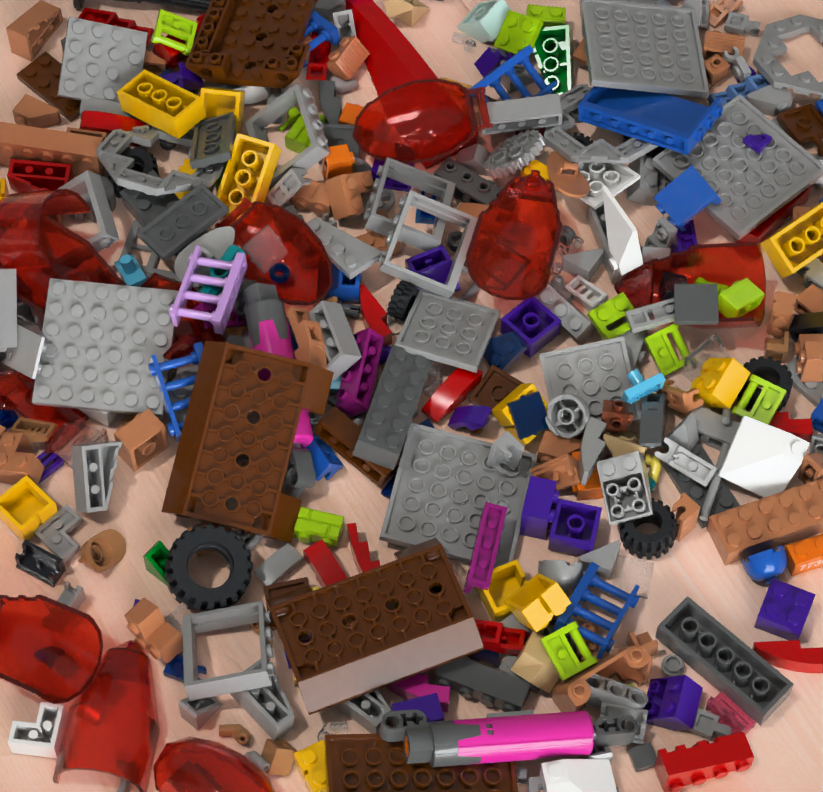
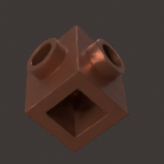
[601,400,633,433]

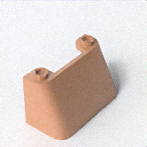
[551,645,653,712]

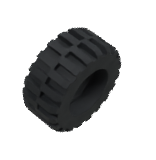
[165,524,253,613]

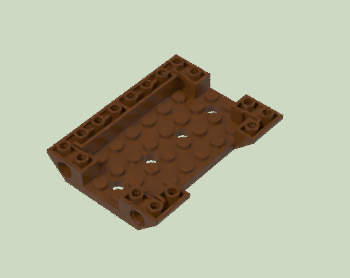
[185,0,319,89]
[161,341,334,544]
[266,538,484,715]

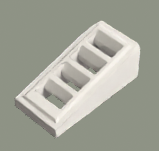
[564,274,609,312]

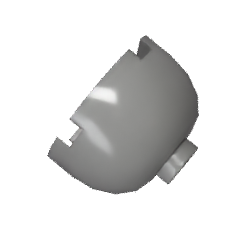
[546,394,590,438]
[538,560,583,594]

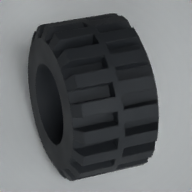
[106,146,159,199]
[737,356,793,412]
[620,498,676,560]

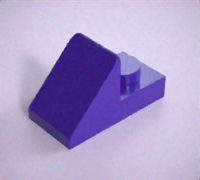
[161,62,204,91]

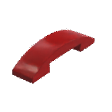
[306,32,331,80]

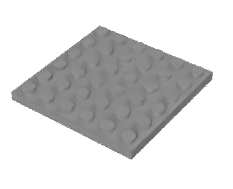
[579,0,709,98]
[652,94,823,241]
[32,278,179,417]
[379,422,537,568]

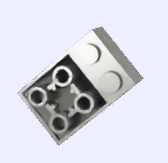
[627,155,672,206]
[2,320,47,379]
[596,451,653,526]

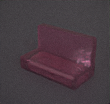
[705,691,756,735]

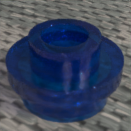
[269,263,290,284]

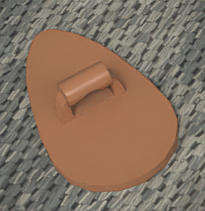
[547,151,590,198]

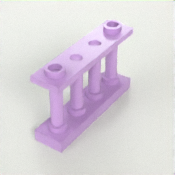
[169,245,248,334]

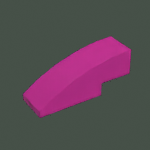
[386,674,450,713]

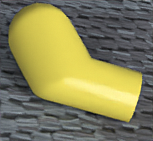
[645,454,661,484]

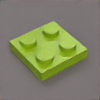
[493,10,543,56]

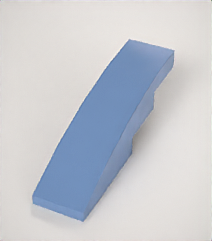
[707,74,770,107]

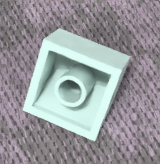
[457,0,512,43]

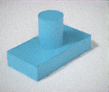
[114,254,149,287]
[621,369,666,405]

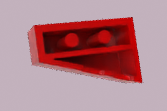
[7,159,75,212]

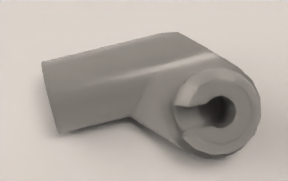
[550,274,573,301]
[244,751,270,773]

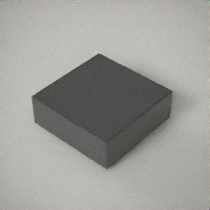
[628,742,656,772]

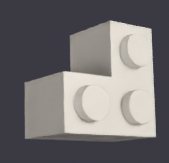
[8,702,67,759]

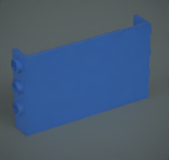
[578,86,723,155]

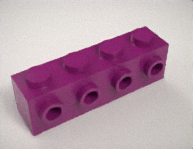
[335,328,384,417]

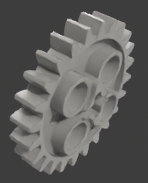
[483,129,545,179]

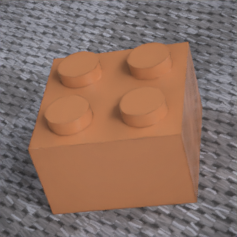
[114,408,169,472]

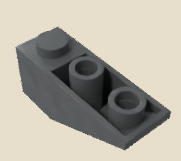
[639,393,667,448]

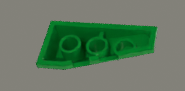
[533,25,574,95]

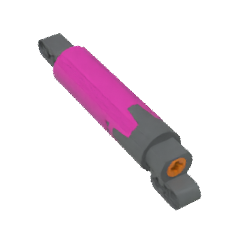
[234,279,316,488]
[379,709,638,767]

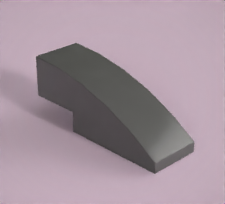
[319,80,342,124]

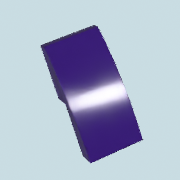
[447,405,492,431]

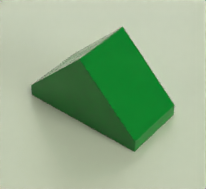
[143,540,169,587]

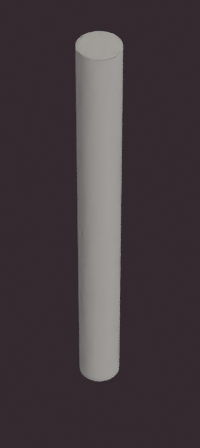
[699,443,730,521]

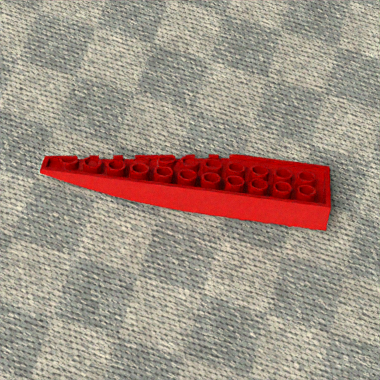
[345,0,478,169]

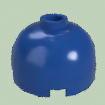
[741,545,788,584]

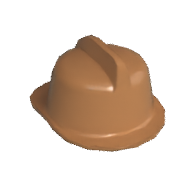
[78,529,126,572]

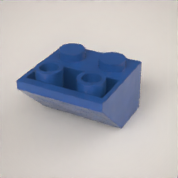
[318,259,362,303]

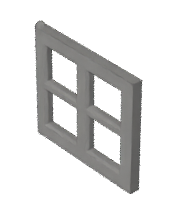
[119,220,178,281]

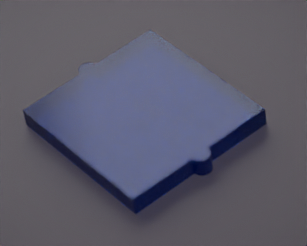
[507,391,549,440]

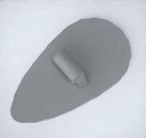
[174,226,235,288]

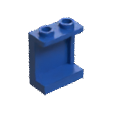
[654,165,722,232]

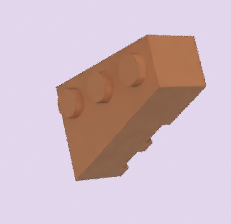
[6,0,63,62]

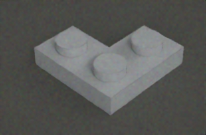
[34,504,83,563]

